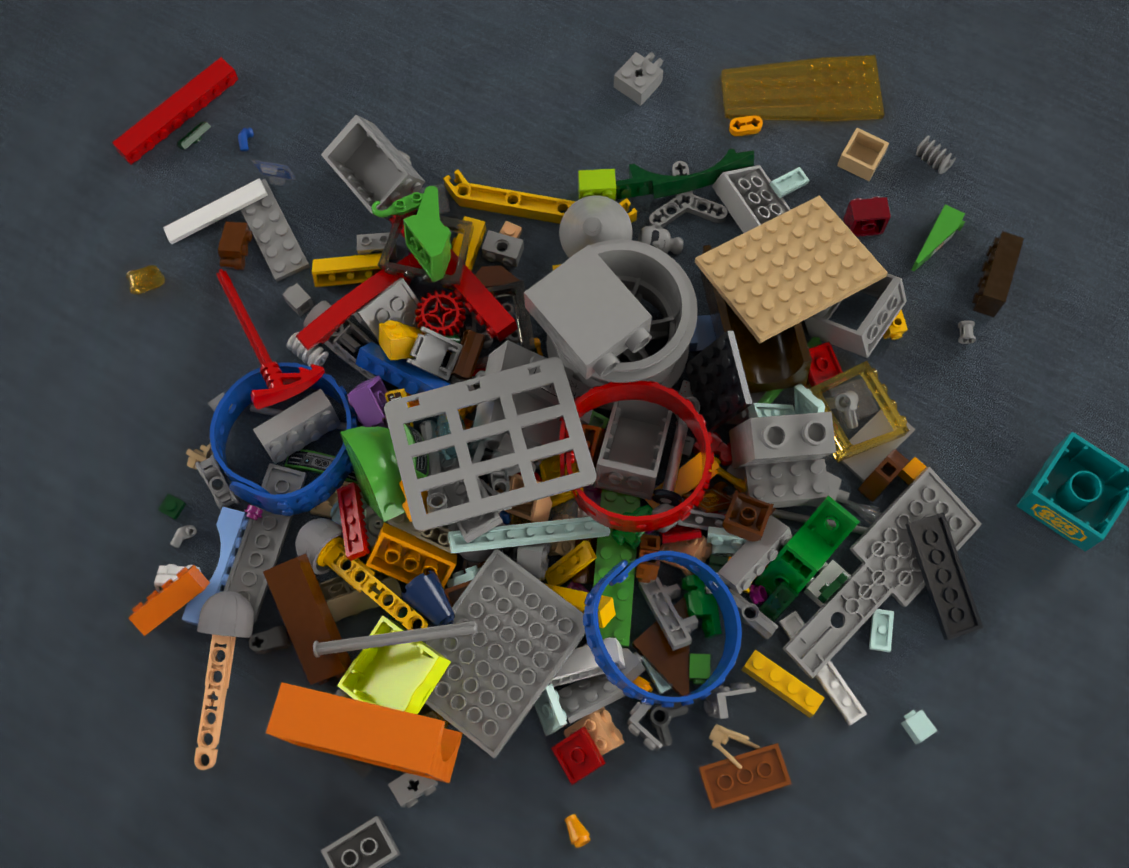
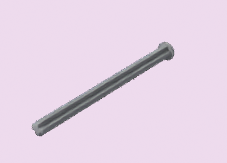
[313,621,477,658]

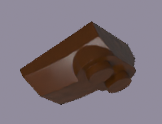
[722,490,774,542]

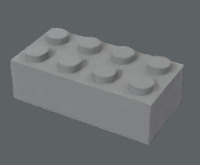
[253,389,341,464]
[743,459,830,508]

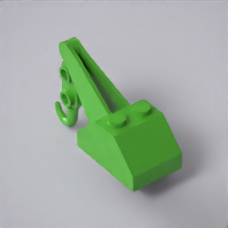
[371,186,452,282]

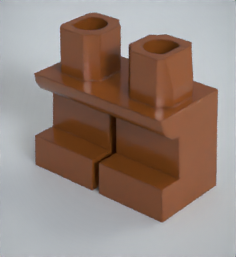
[636,534,660,583]

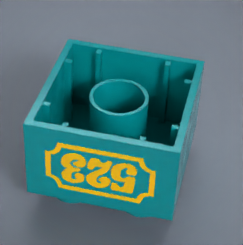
[1017,432,1129,552]

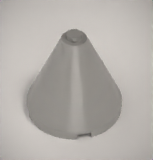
[559,196,633,258]

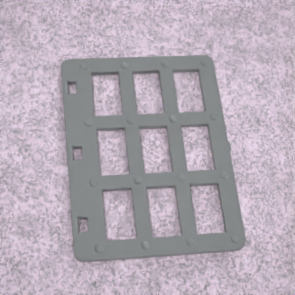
[384,357,596,532]

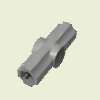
[730,589,779,641]

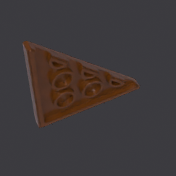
[631,597,689,697]

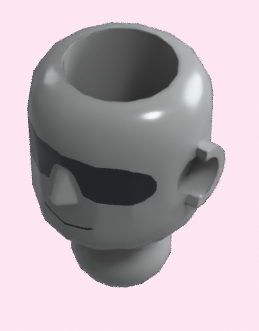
[638,224,684,254]

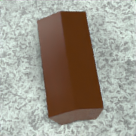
[451,329,486,381]

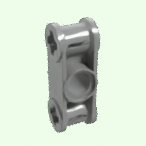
[195,454,240,511]

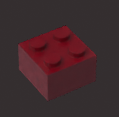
[843,196,891,236]

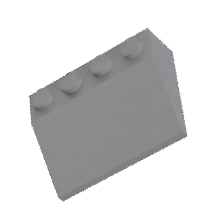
[712,165,791,233]

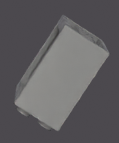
[804,273,907,358]

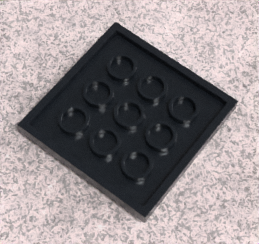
[685,331,752,433]

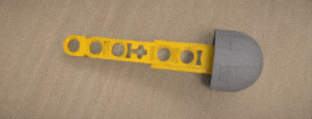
[295,518,428,630]

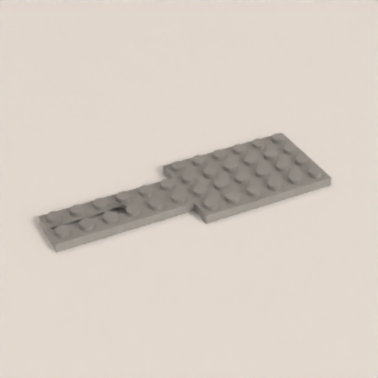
[783,467,982,678]

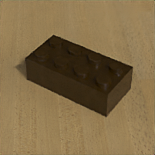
[972,231,1024,317]

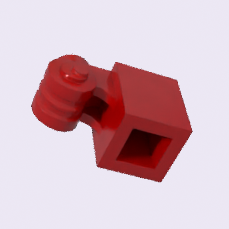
[692,431,732,466]

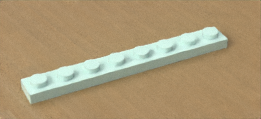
[448,517,610,553]

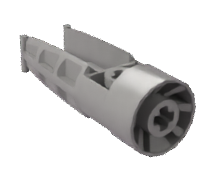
[303,300,375,379]

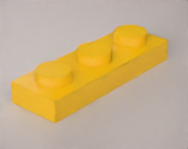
[545,541,597,587]

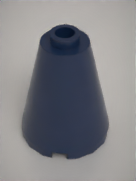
[401,570,455,626]

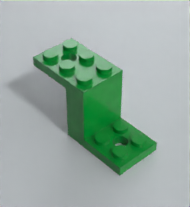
[754,495,860,595]

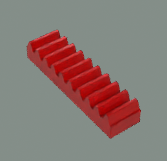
[337,482,371,561]

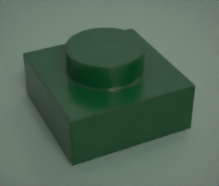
[158,493,186,520]

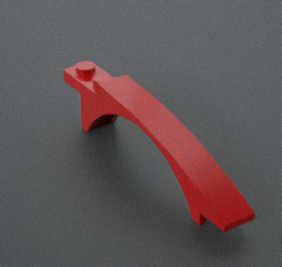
[296,253,423,351]

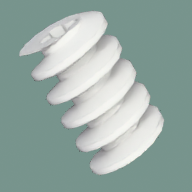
[286,332,329,367]

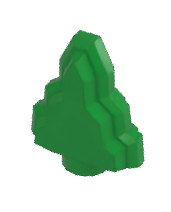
[611,505,653,550]

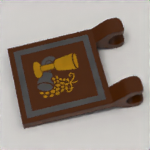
[682,481,743,513]

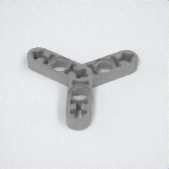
[649,161,727,228]

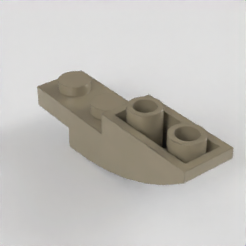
[388,513,451,553]

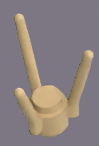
[709,724,760,769]

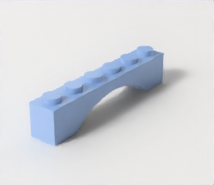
[182,507,249,626]

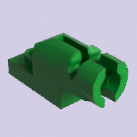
[682,575,722,638]

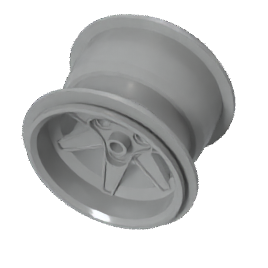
[547,239,698,411]

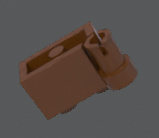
[218,221,252,270]

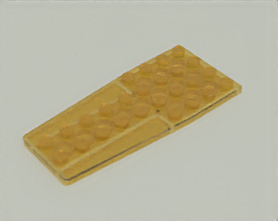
[721,55,884,121]

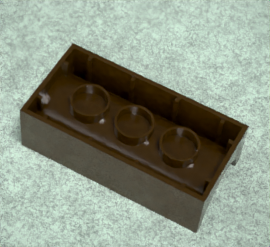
[700,245,812,393]

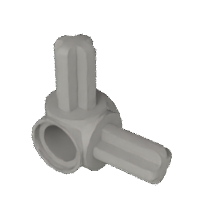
[821,391,859,429]

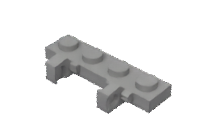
[639,577,699,651]

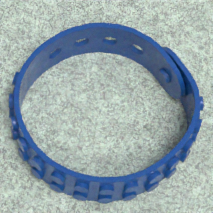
[210,363,360,516]

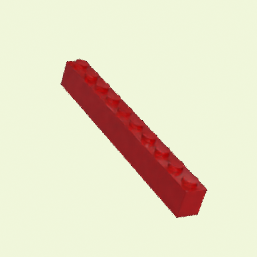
[389,209,518,342]

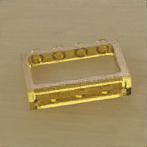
[809,361,910,462]

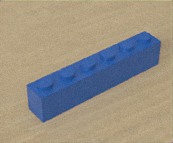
[355,341,451,395]

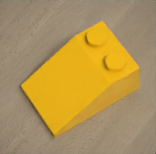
[379,320,425,361]

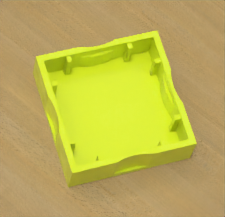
[337,615,451,715]

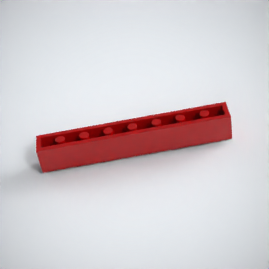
[112,57,239,165]

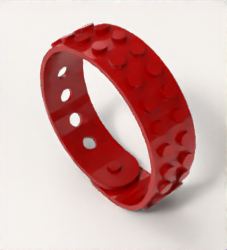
[560,380,714,532]

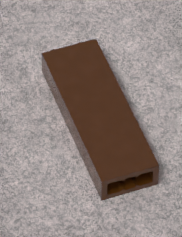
[263,553,352,685]

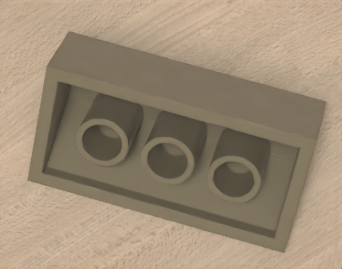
[319,567,402,622]

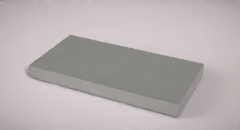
[834,404,916,482]

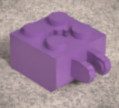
[347,375,389,428]

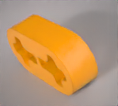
[729,115,763,136]

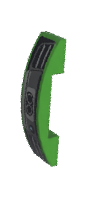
[404,424,429,478]
[285,449,358,484]

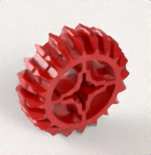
[415,290,466,336]

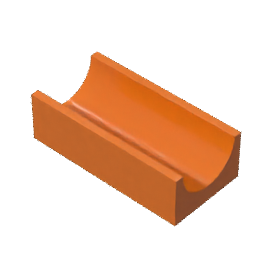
[266,682,463,783]

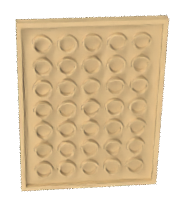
[695,195,888,344]

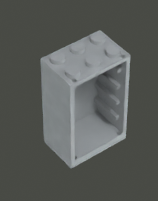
[321,115,425,220]
[594,400,672,500]

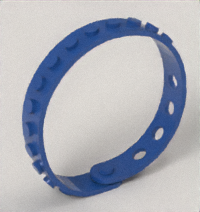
[583,551,742,708]

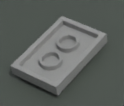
[557,674,626,724]

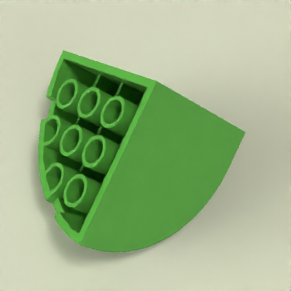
[340,426,420,522]

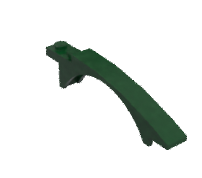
[616,149,754,200]

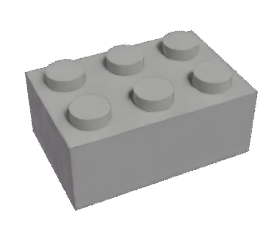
[320,816,401,868]

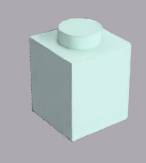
[901,710,937,744]

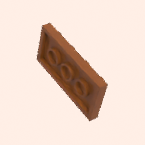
[698,743,792,809]

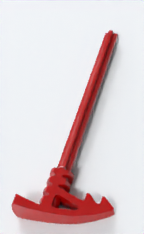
[216,269,325,410]

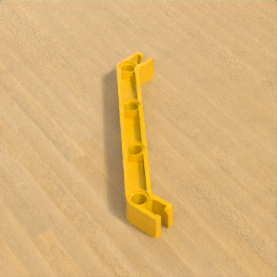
[443,169,637,224]

